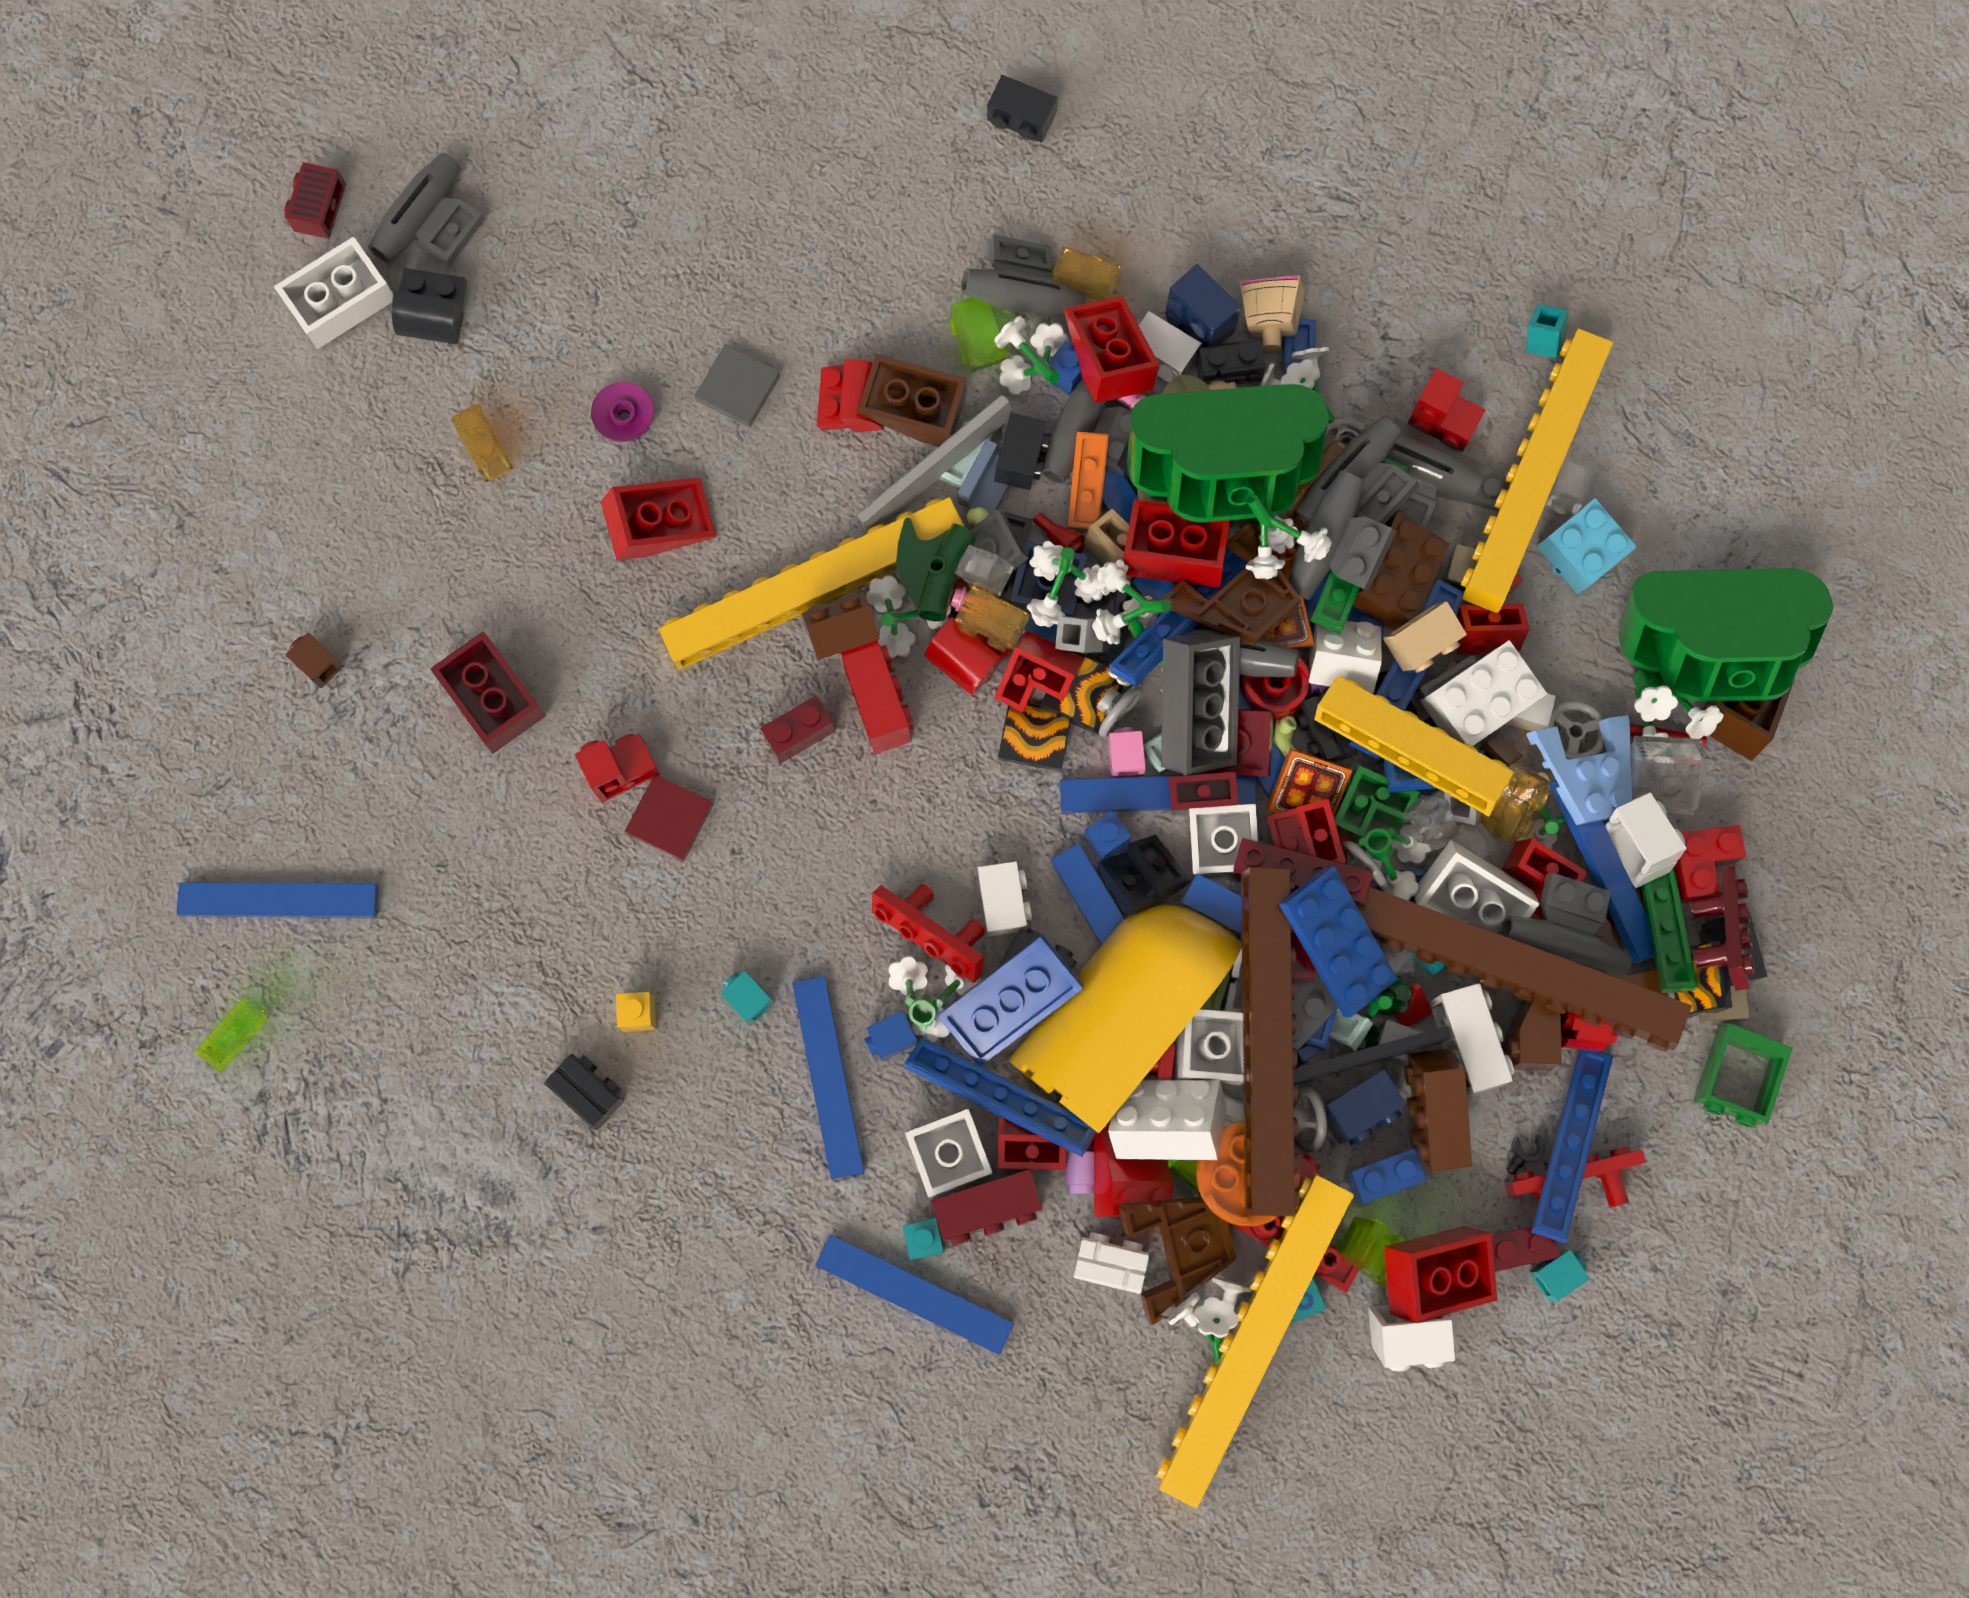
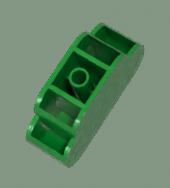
[1127,384,1329,522]
[1618,568,1833,701]

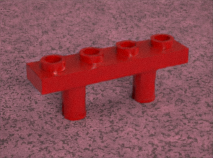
[871,884,985,983]
[1504,1146,1646,1208]
[1228,1216,1363,1293]

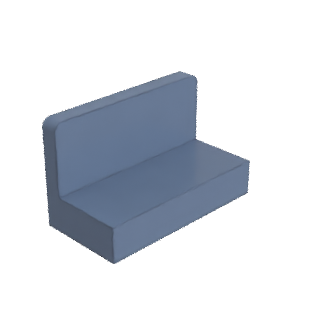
[958,439,1010,514]

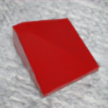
[1395,982,1433,1027]

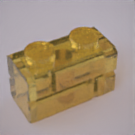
[1053,246,1122,301]
[451,404,514,482]
[955,585,1031,652]
[1479,763,1549,843]

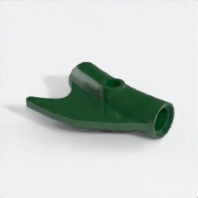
[896,518,976,622]

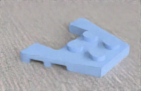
[1527,715,1632,825]

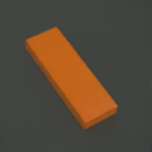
[1067,431,1109,529]

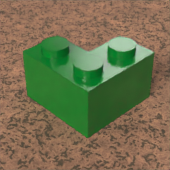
[1334,765,1420,845]

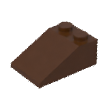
[858,354,967,447]
[801,592,880,660]
[1702,678,1795,761]
[1500,998,1562,1071]

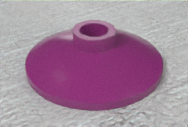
[591,382,654,442]

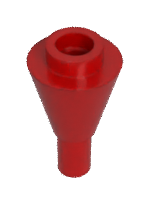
[1033,512,1085,554]

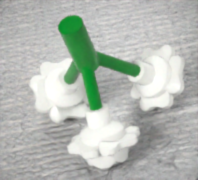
[1246,494,1332,579]
[1027,541,1103,627]
[1092,559,1171,645]

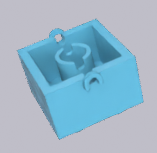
[1536,498,1637,595]

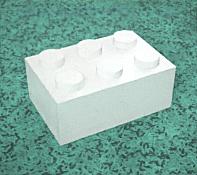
[274,236,393,350]
[1420,640,1547,746]
[1414,840,1540,934]
[1429,983,1514,1096]
[1108,1080,1227,1160]

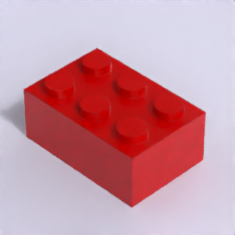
[1124,499,1230,589]
[840,640,914,755]
[1384,1226,1498,1323]

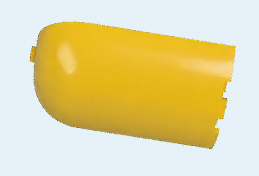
[1007,904,1242,1133]

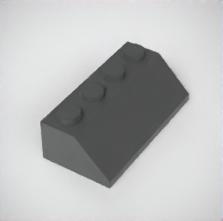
[1161,634,1240,775]

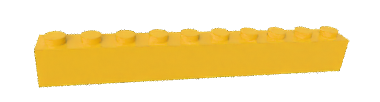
[1461,329,1613,614]
[658,497,964,671]
[1156,1172,1354,1509]

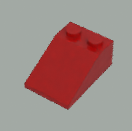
[1064,296,1160,404]
[601,478,716,561]
[1093,1119,1173,1217]

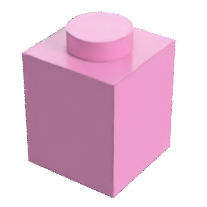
[1108,727,1146,778]

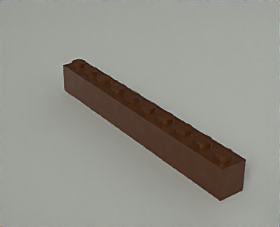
[1241,868,1300,1216]
[1356,887,1692,1051]

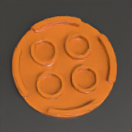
[1196,1122,1300,1227]

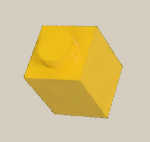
[616,992,656,1032]

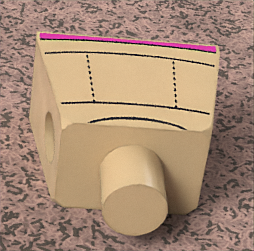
[1241,275,1305,352]

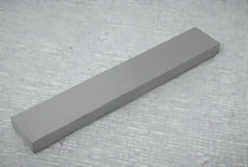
[857,395,1013,531]

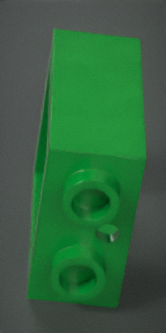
[1694,1023,1793,1128]

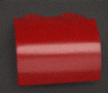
[817,359,884,432]
[923,611,1016,696]
[1267,799,1347,864]
[998,1103,1066,1171]

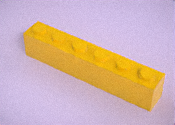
[1314,676,1514,817]

